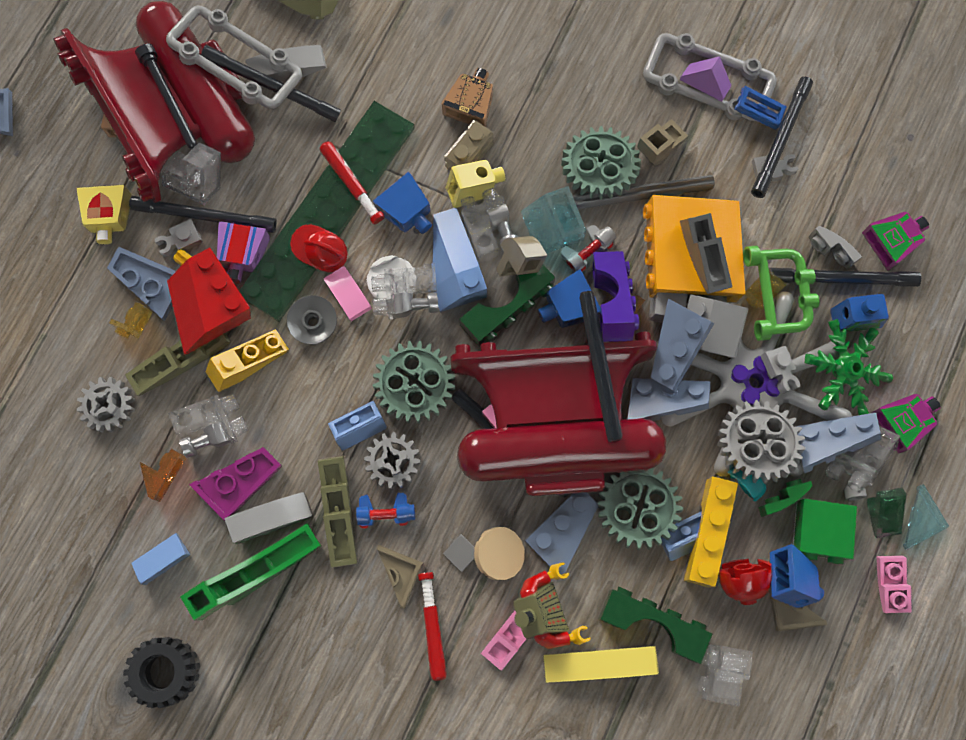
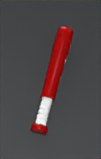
[320,141,385,225]
[418,572,447,681]

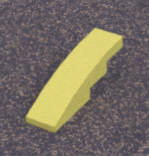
[544,646,659,683]

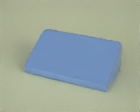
[328,401,387,451]
[661,511,702,561]
[131,533,190,585]

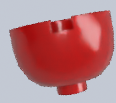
[718,559,772,605]

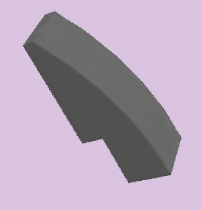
[680,213,732,294]

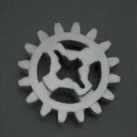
[76,377,135,433]
[364,432,421,489]

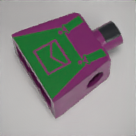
[862,212,929,271]
[871,394,941,454]

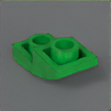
[758,479,812,517]

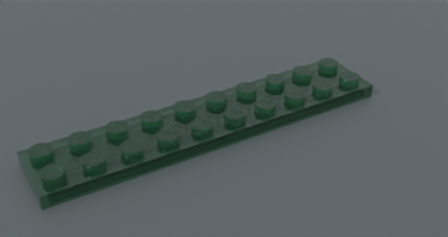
[239,100,415,322]

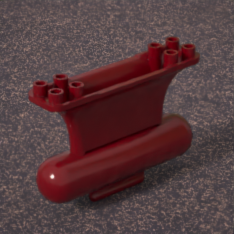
[53,1,255,203]
[450,332,666,496]

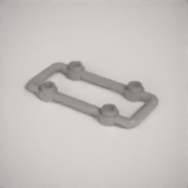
[166,5,302,109]
[643,33,777,121]

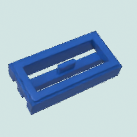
[734,86,787,130]

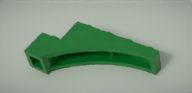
[180,523,322,620]

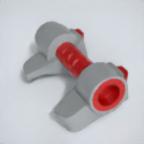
[561,225,616,272]

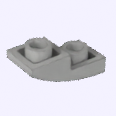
[809,226,862,270]

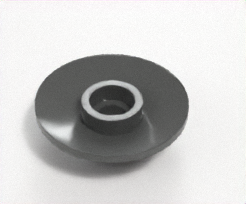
[287,295,337,345]

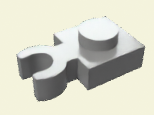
[752,154,799,182]
[154,219,203,257]
[760,346,800,394]

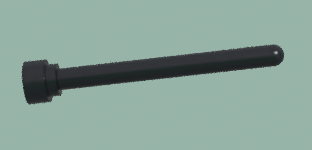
[135,43,197,149]

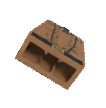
[442,68,493,127]

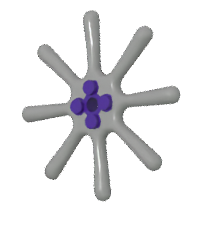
[661,292,852,477]

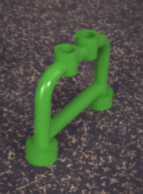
[743,246,820,341]

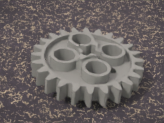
[717,400,805,484]

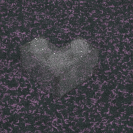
[161,143,221,205]
[699,644,753,706]

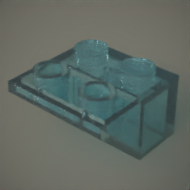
[521,186,586,253]

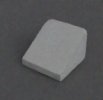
[443,534,474,572]

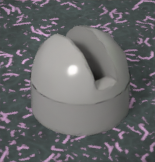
[844,480,867,501]

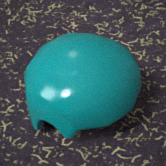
[728,467,766,502]

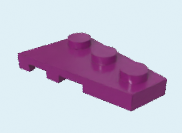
[189,447,282,521]

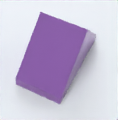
[680,56,732,102]

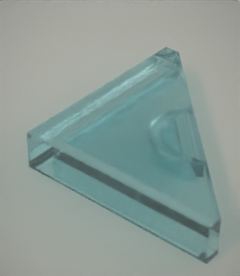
[903,484,949,550]

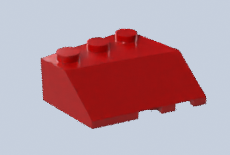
[167,247,251,356]

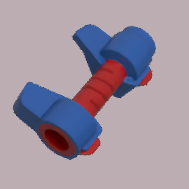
[356,493,415,528]

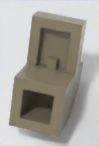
[637,119,688,166]
[496,236,547,277]

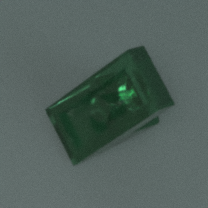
[867,488,907,538]

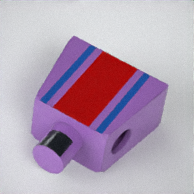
[217,221,270,283]

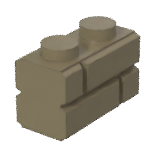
[444,120,493,170]

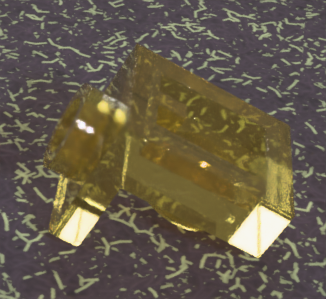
[745,270,786,310]
[109,302,152,339]

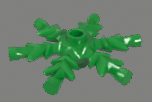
[804,319,893,415]

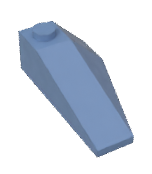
[432,207,487,312]

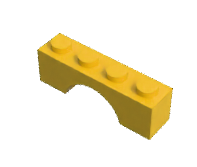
[684,476,738,588]

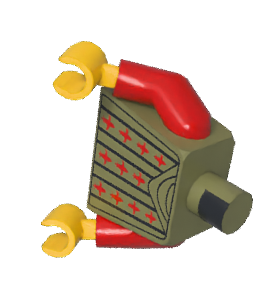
[513,562,590,649]

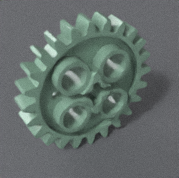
[561,126,641,200]
[373,341,455,423]
[597,468,683,550]

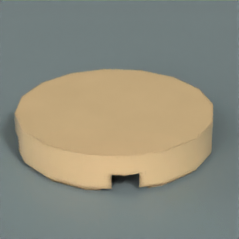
[474,527,524,580]

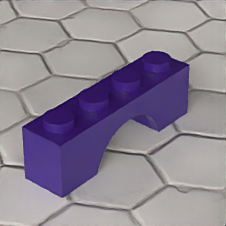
[592,251,639,342]

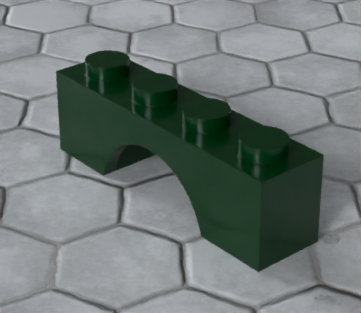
[459,264,555,348]
[598,587,713,664]

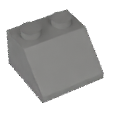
[687,295,748,358]

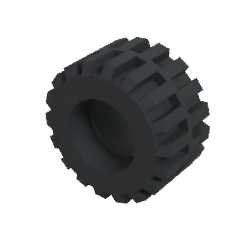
[123,637,200,708]

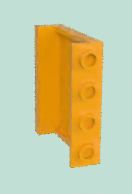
[643,195,745,302]

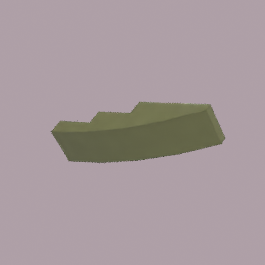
[125,333,231,396]
[317,456,357,567]

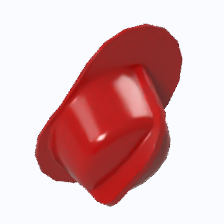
[290,224,348,273]

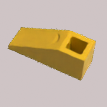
[205,329,289,392]

